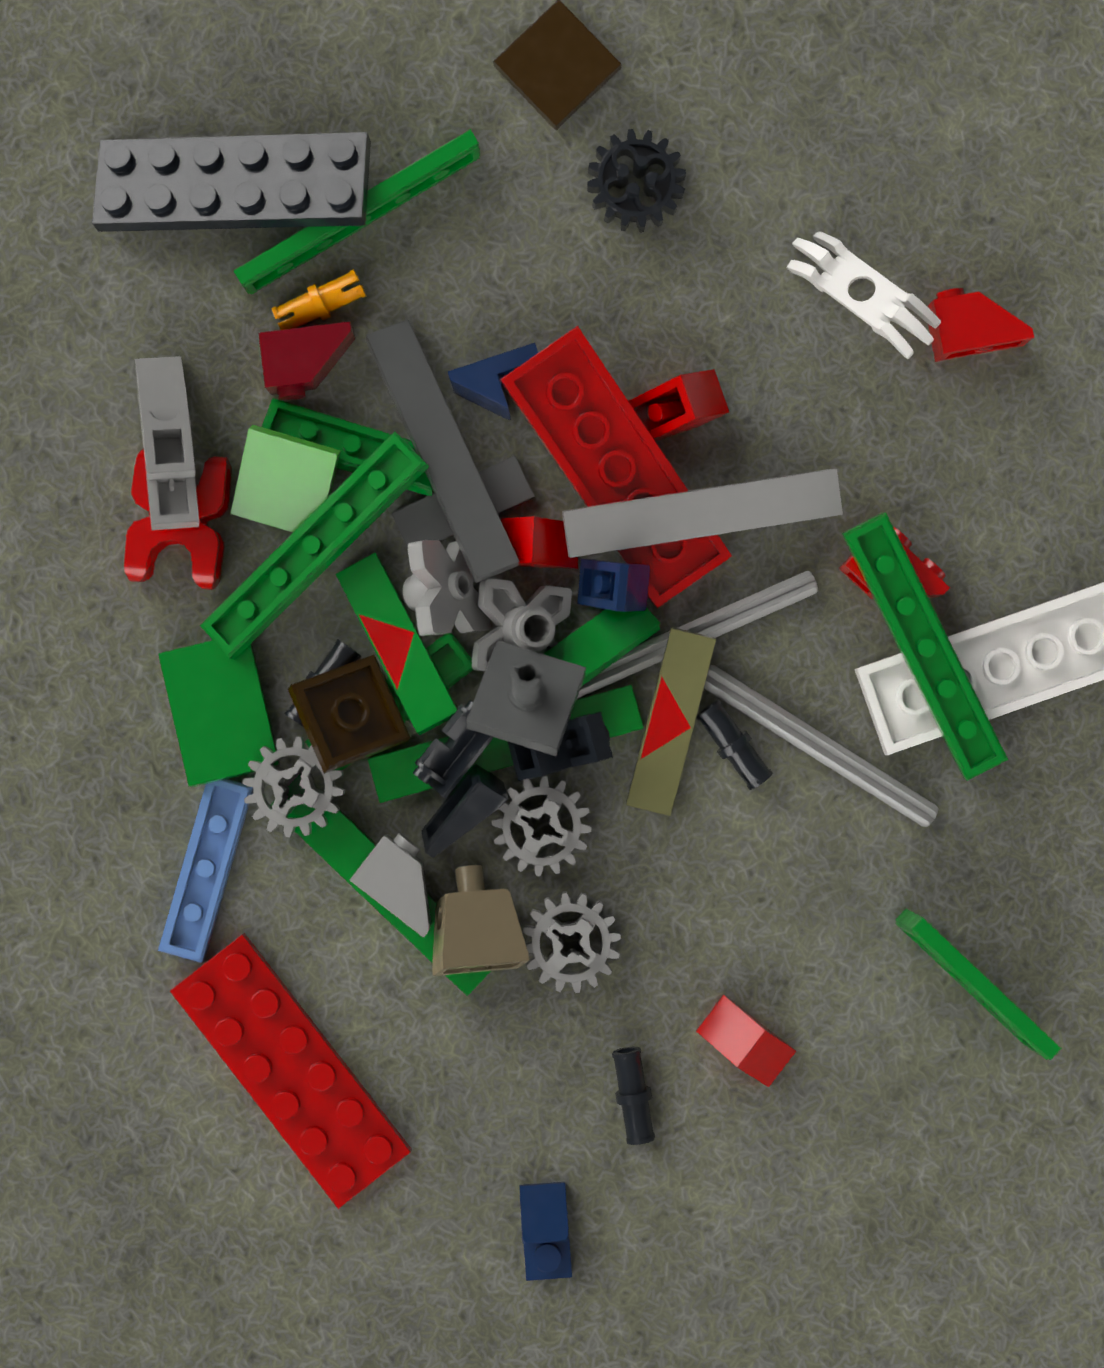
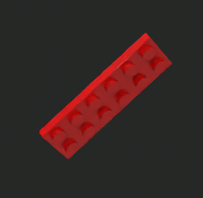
[500,326,732,608]
[170,933,412,1209]

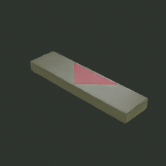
[626,627,716,816]

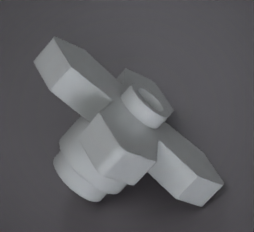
[403,540,491,636]
[472,578,572,671]

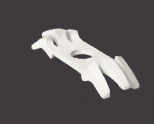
[786,231,941,359]

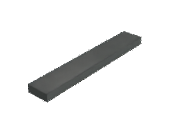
[366,319,519,583]

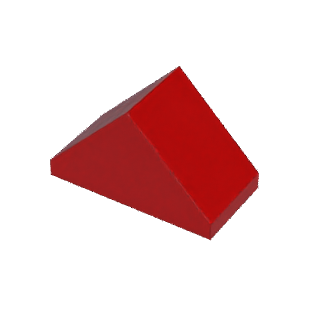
[500,516,578,569]
[696,994,796,1087]

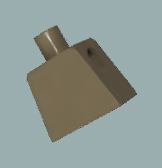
[432,865,529,976]

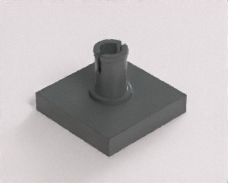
[466,640,586,756]

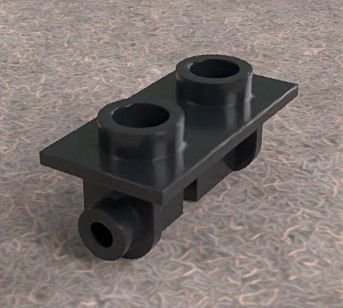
[413,700,494,799]

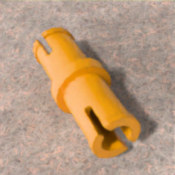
[271,269,366,330]

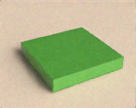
[230,425,341,532]

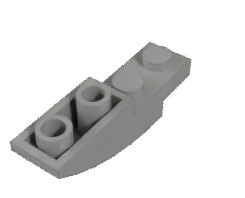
[135,356,199,530]

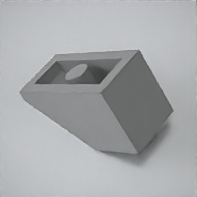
[350,833,431,938]

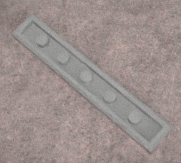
[562,468,843,558]

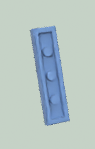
[158,779,253,963]

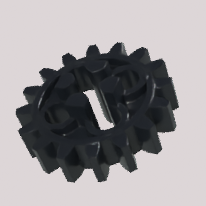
[587,129,686,232]

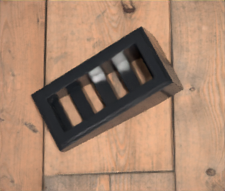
[421,764,509,858]

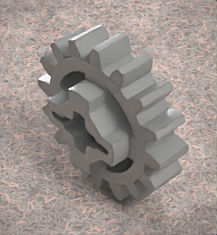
[243,737,345,837]
[492,776,592,876]
[522,891,621,993]

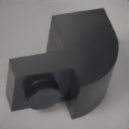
[507,712,613,781]

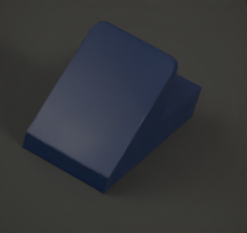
[448,343,538,420]
[577,559,650,612]
[520,1182,572,1281]

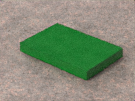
[158,640,281,788]

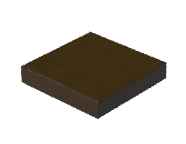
[493,0,621,130]
[288,655,411,774]

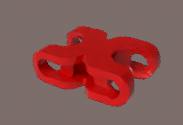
[124,449,232,590]

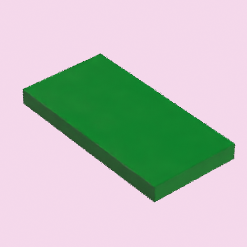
[895,909,1062,1061]

